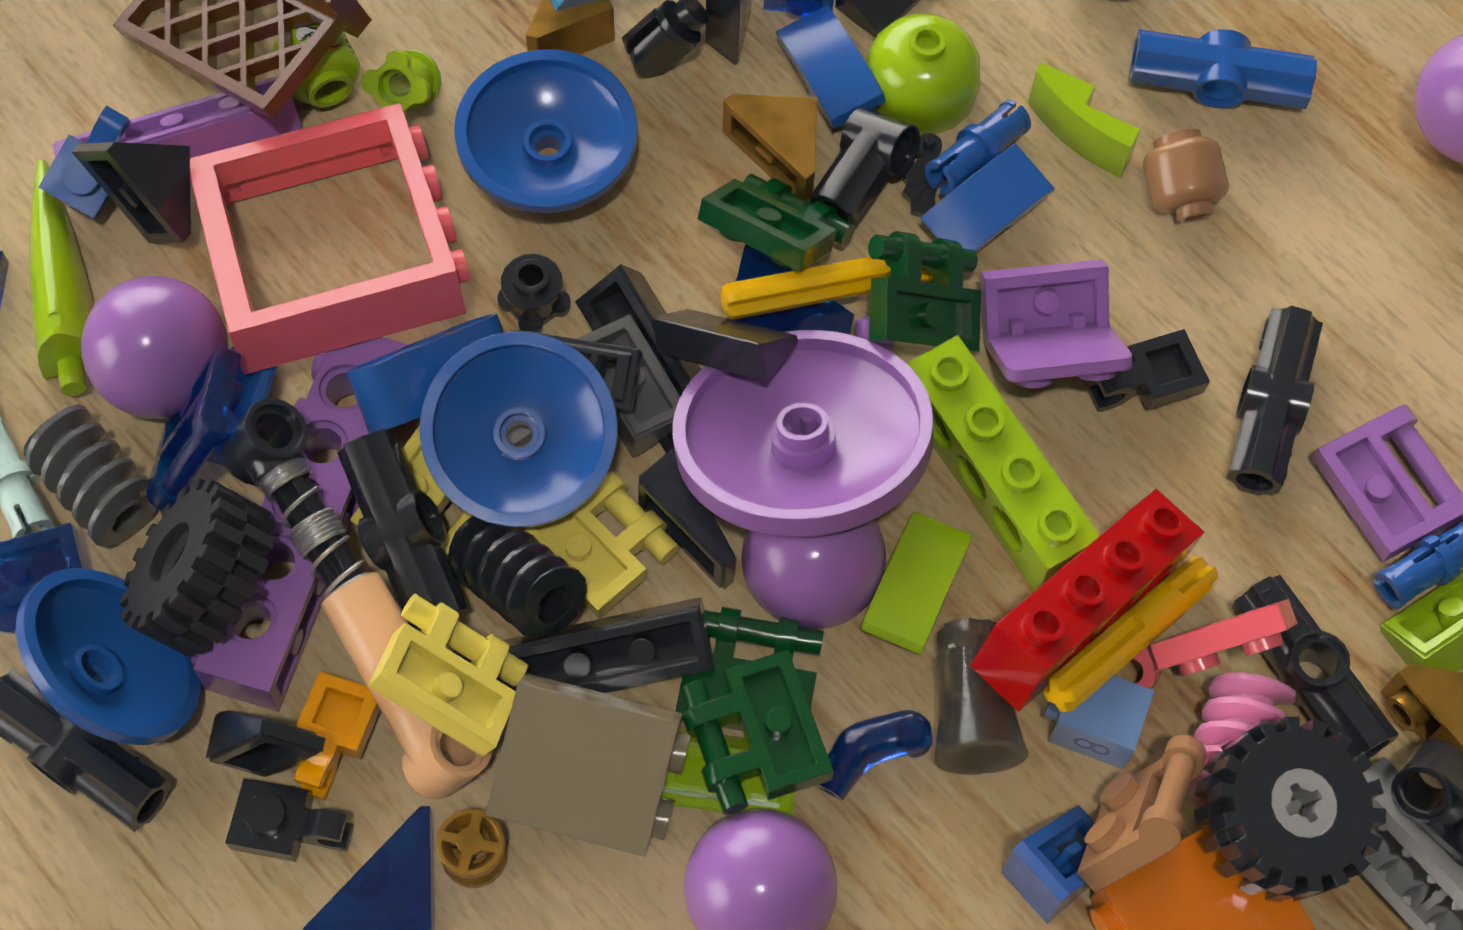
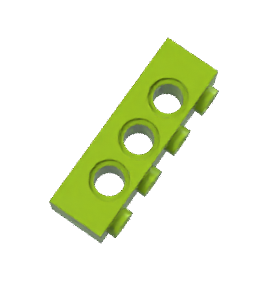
[907,335,1100,591]

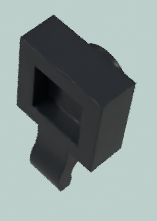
[1088,329,1210,412]
[225,778,354,862]

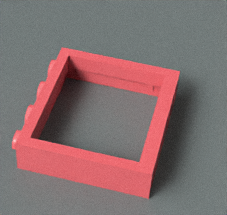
[190,103,471,375]

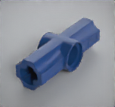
[1129,29,1317,109]

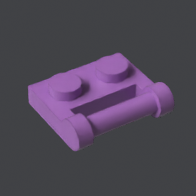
[1312,404,1463,562]

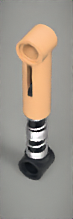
[222,398,491,800]

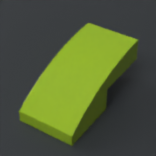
[1028,62,1141,178]
[860,511,973,655]

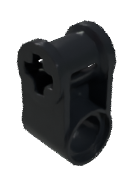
[1391,739,1463,867]

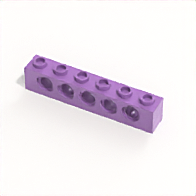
[191,337,408,712]

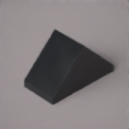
[72,142,191,242]

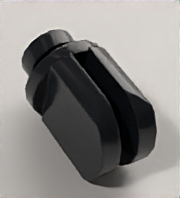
[622,0,709,77]

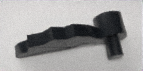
[902,133,942,217]

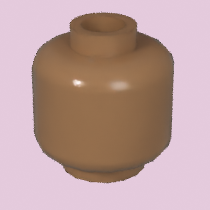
[1143,129,1229,223]

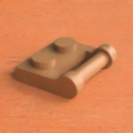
[1077,735,1207,893]

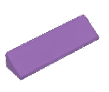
[52,75,302,158]

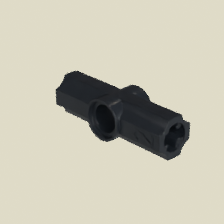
[1226,306,1323,496]
[337,429,468,631]
[1231,575,1399,759]
[0,669,172,832]

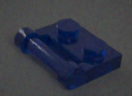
[146,344,243,511]

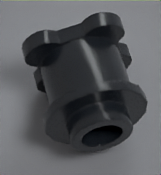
[497,254,571,333]

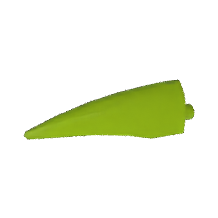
[29,159,94,396]

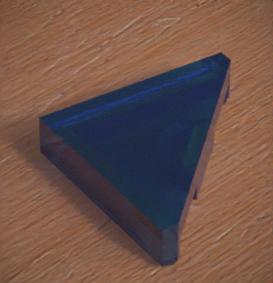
[303,806,434,930]

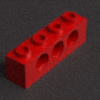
[970,489,1205,712]

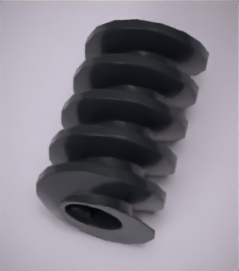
[448,516,587,638]

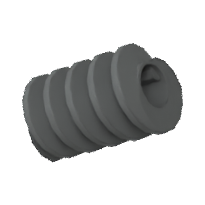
[24,405,157,548]

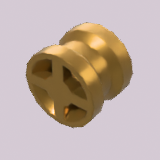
[436,809,508,888]

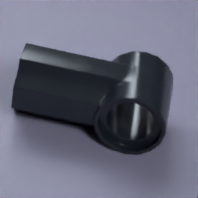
[809,107,920,226]

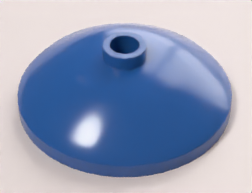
[454,49,637,213]
[420,332,617,528]
[16,568,201,745]

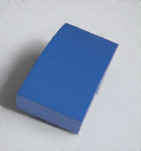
[776,5,885,129]
[920,143,1055,253]

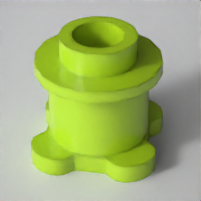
[361,50,442,118]

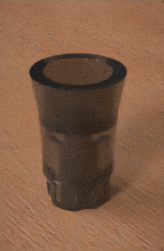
[934,618,1028,775]

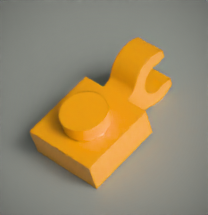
[294,671,380,801]

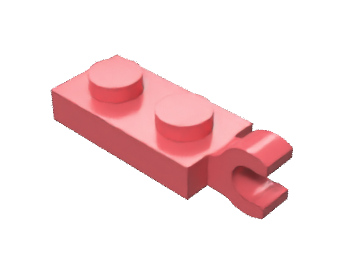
[1133,599,1297,689]

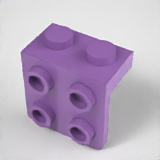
[981,259,1132,388]

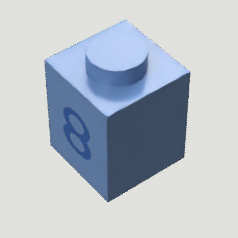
[1044,676,1154,769]

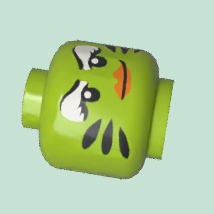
[273,23,360,107]

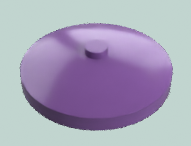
[673,330,934,537]

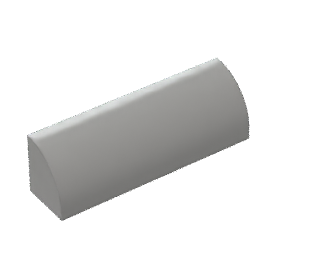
[1362,757,1463,930]

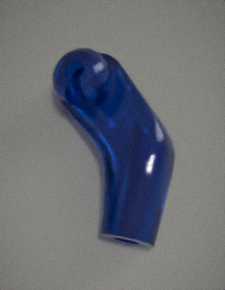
[815,710,933,801]

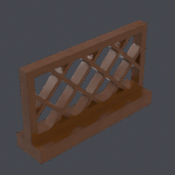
[113,0,372,120]

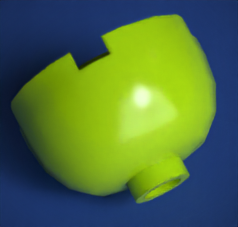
[865,13,981,135]

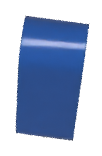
[346,313,504,433]

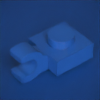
[38,105,131,220]

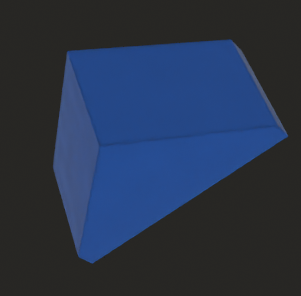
[1001,805,1095,924]

